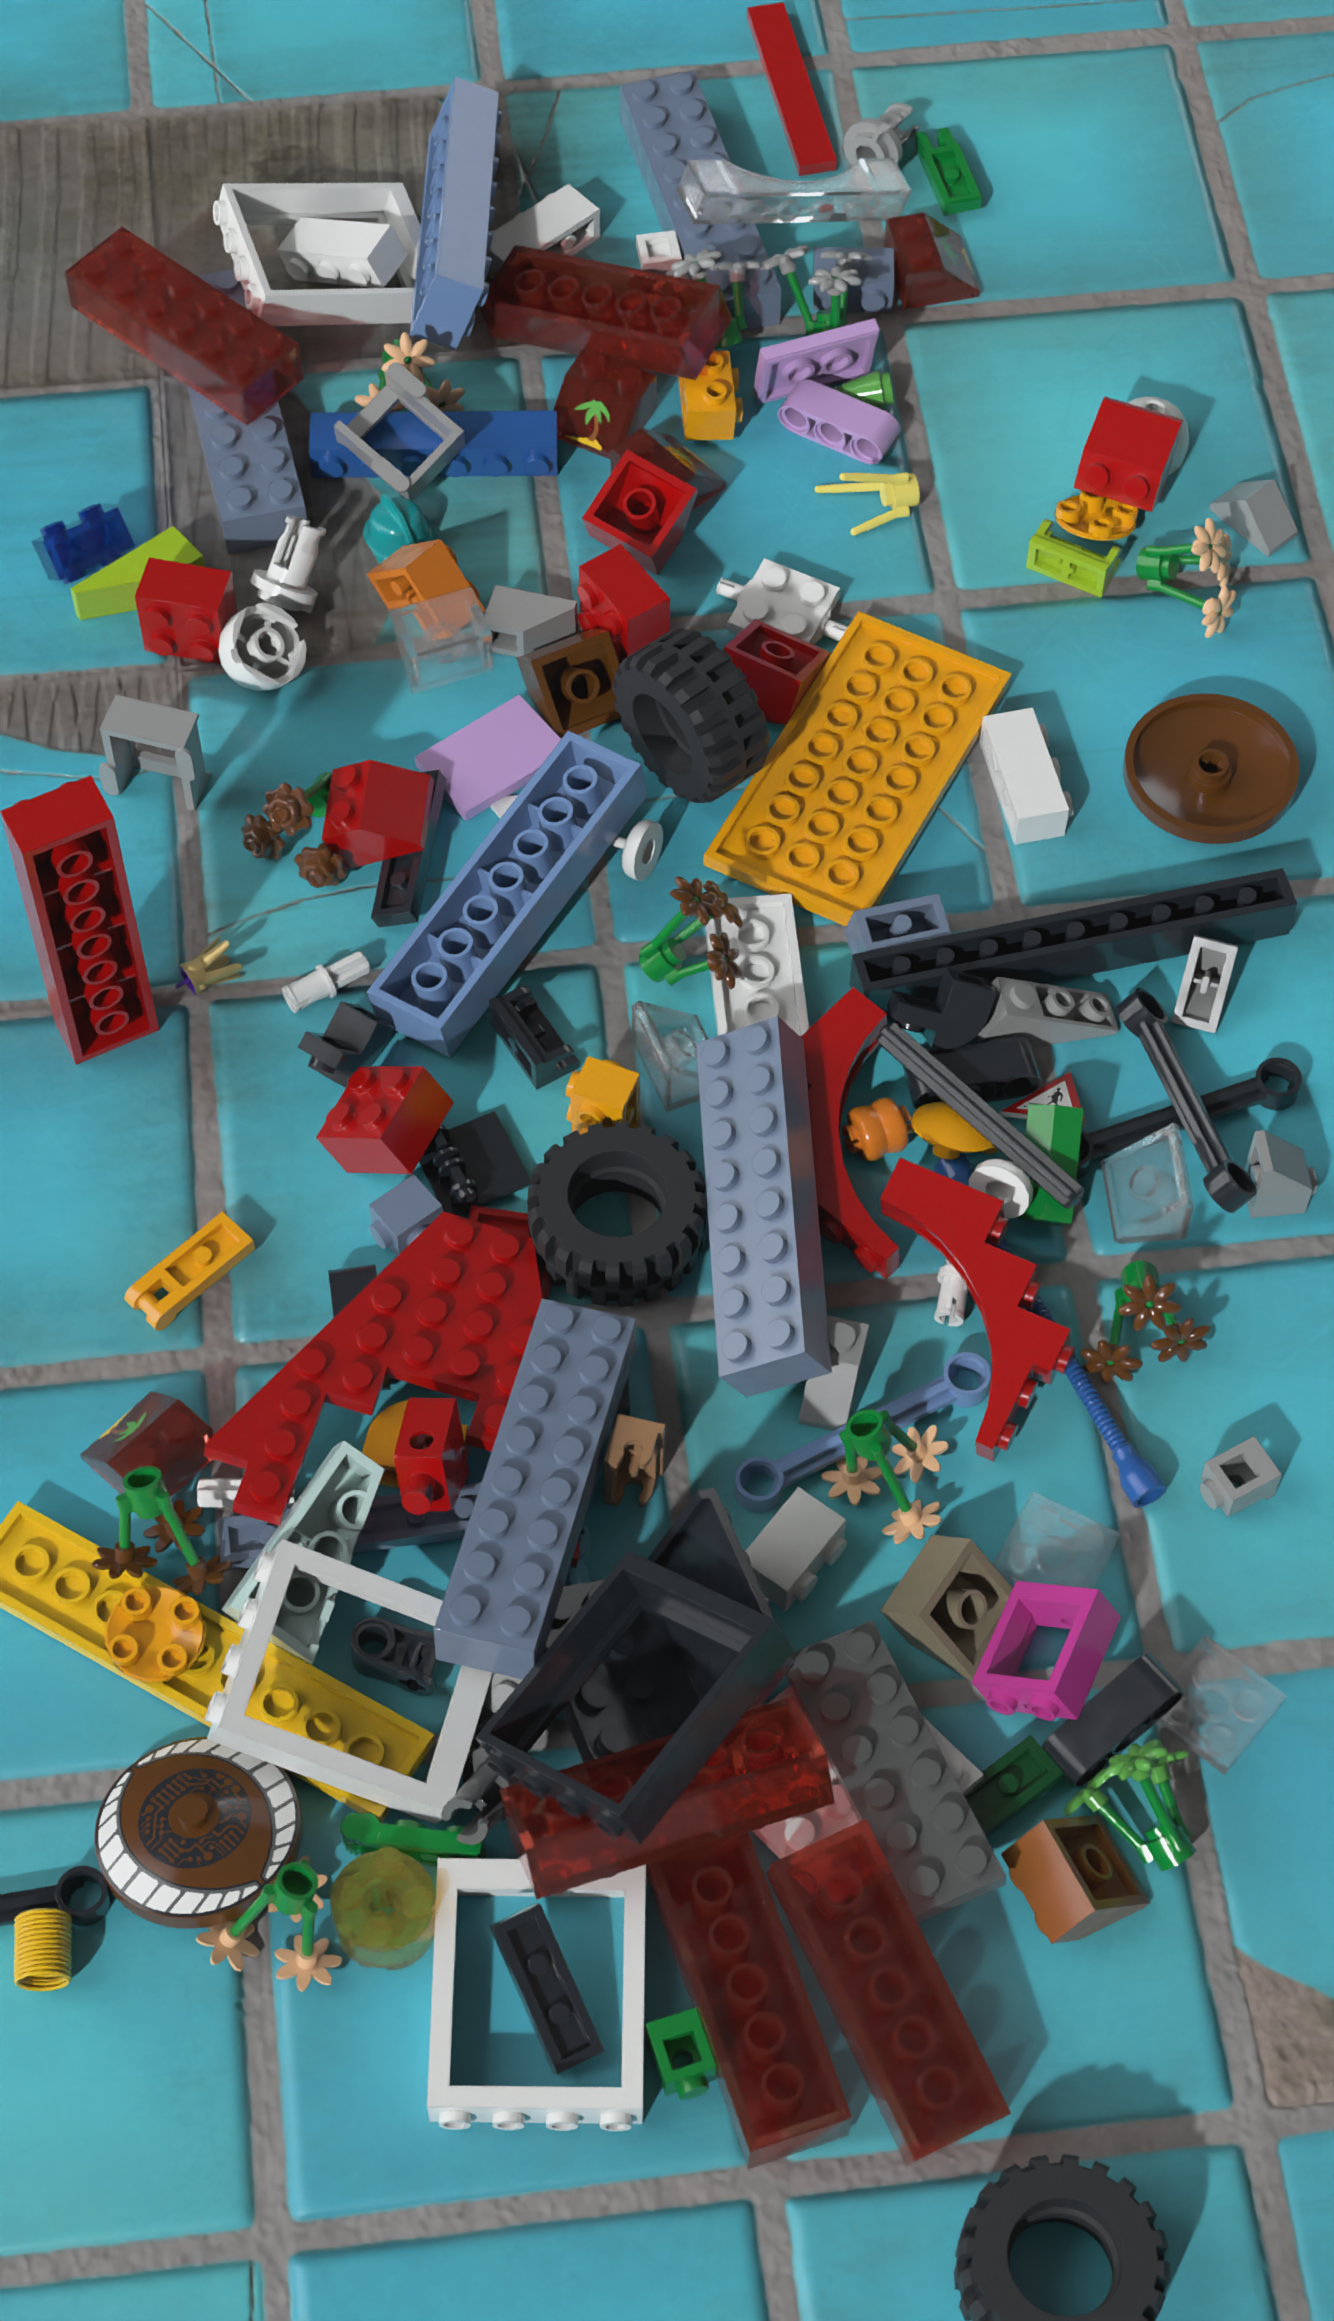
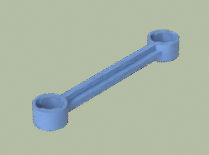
[734,1352,991,1513]

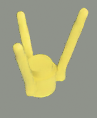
[814,472,920,536]

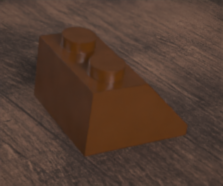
[516,628,621,739]

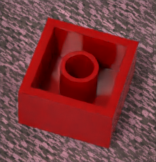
[577,544,670,664]
[134,557,238,664]
[316,1066,454,1174]

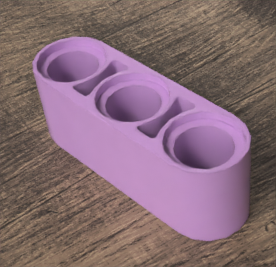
[777,379,901,465]

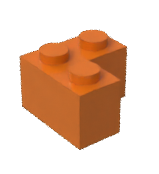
[366,539,486,642]

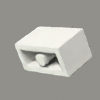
[745,1487,847,1611]

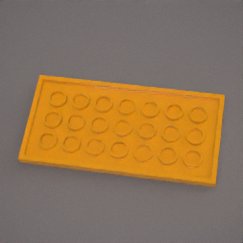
[703,611,1012,927]

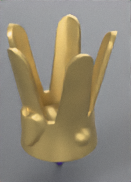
[175,935,243,996]

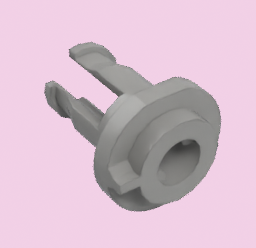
[844,102,919,180]

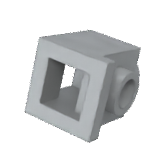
[1199,1436,1282,1517]

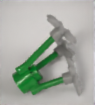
[760,245,872,336]
[655,248,763,350]

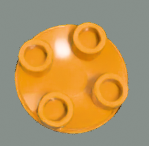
[1054,490,1138,541]
[911,1101,999,1160]
[105,1586,206,1683]

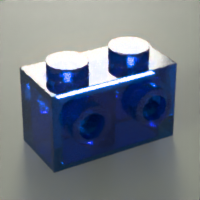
[31,503,135,584]

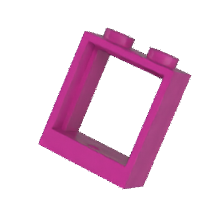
[972,1581,1121,1721]

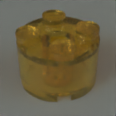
[330,1847,436,1970]

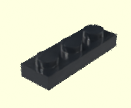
[489,1903,605,2074]

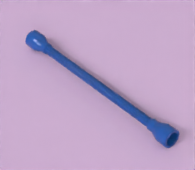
[933,1152,1167,1508]

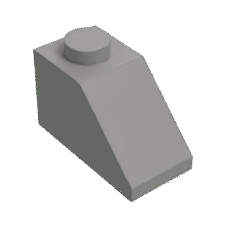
[1244,1130,1317,1218]
[798,1315,869,1431]

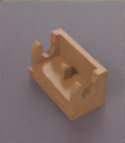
[604,1414,665,1507]

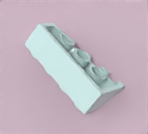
[221,1441,384,1664]

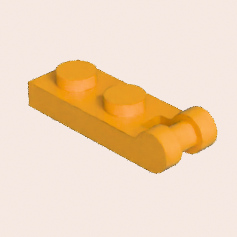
[124,1211,255,1331]

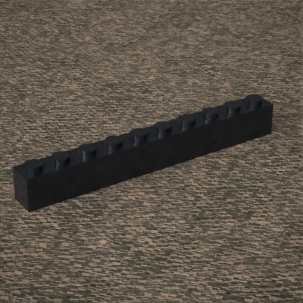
[849,868,1297,1016]

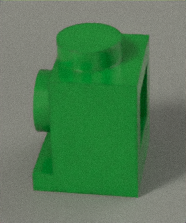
[646,2007,717,2100]

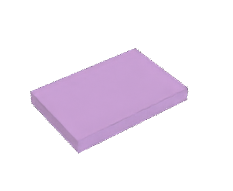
[752,318,880,404]
[415,695,561,821]

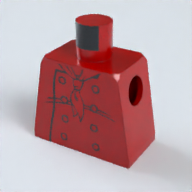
[394,1398,470,1515]

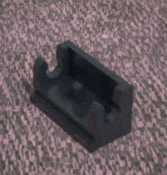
[489,986,579,1090]

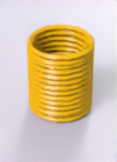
[13,1908,72,1991]

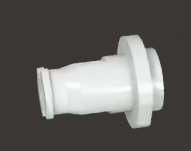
[250,515,326,613]

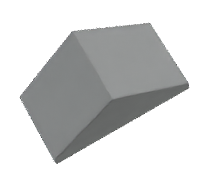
[1209,479,1298,557]
[1171,935,1239,1033]

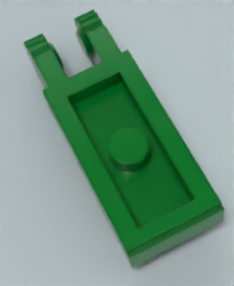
[915,127,982,216]
[340,1812,486,1867]

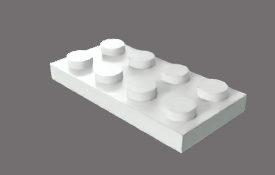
[705,893,809,1037]

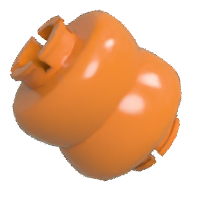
[842,1097,913,1161]

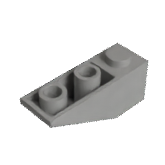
[976,977,1119,1047]

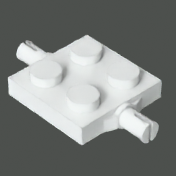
[716,558,848,645]

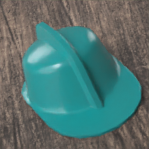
[363,493,439,564]

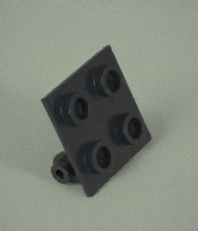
[419,1111,532,1215]

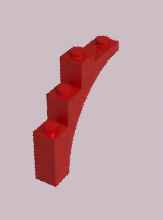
[801,987,899,1280]
[880,1158,1075,1462]

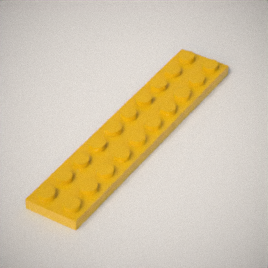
[0,1501,435,1824]

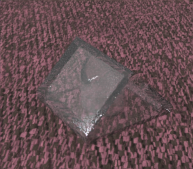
[389,587,493,694]
[632,1001,708,1112]
[1101,1123,1194,1244]

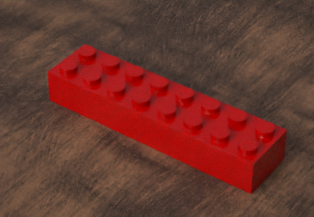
[0,775,159,1065]

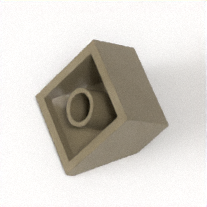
[880,1535,1013,1680]

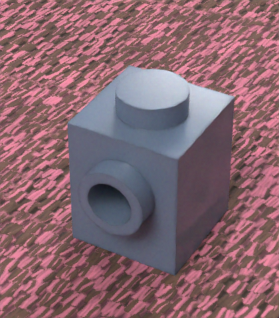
[369,1174,443,1256]

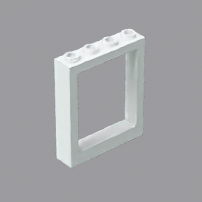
[213,183,420,326]
[205,1539,492,1824]
[427,1858,646,2131]

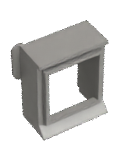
[334,363,465,501]
[99,694,211,811]

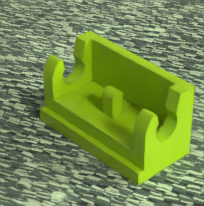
[1026,518,1122,598]

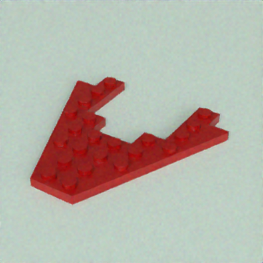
[204,1212,580,1568]

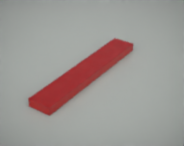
[747,2,837,176]

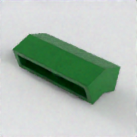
[1017,1104,1084,1227]

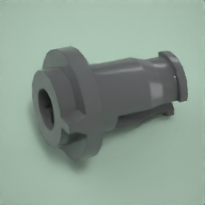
[441,1745,539,1845]

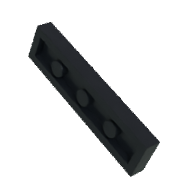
[371,770,447,928]

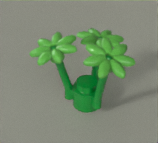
[1064,1739,1196,1871]

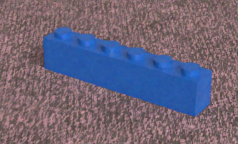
[309,411,558,478]

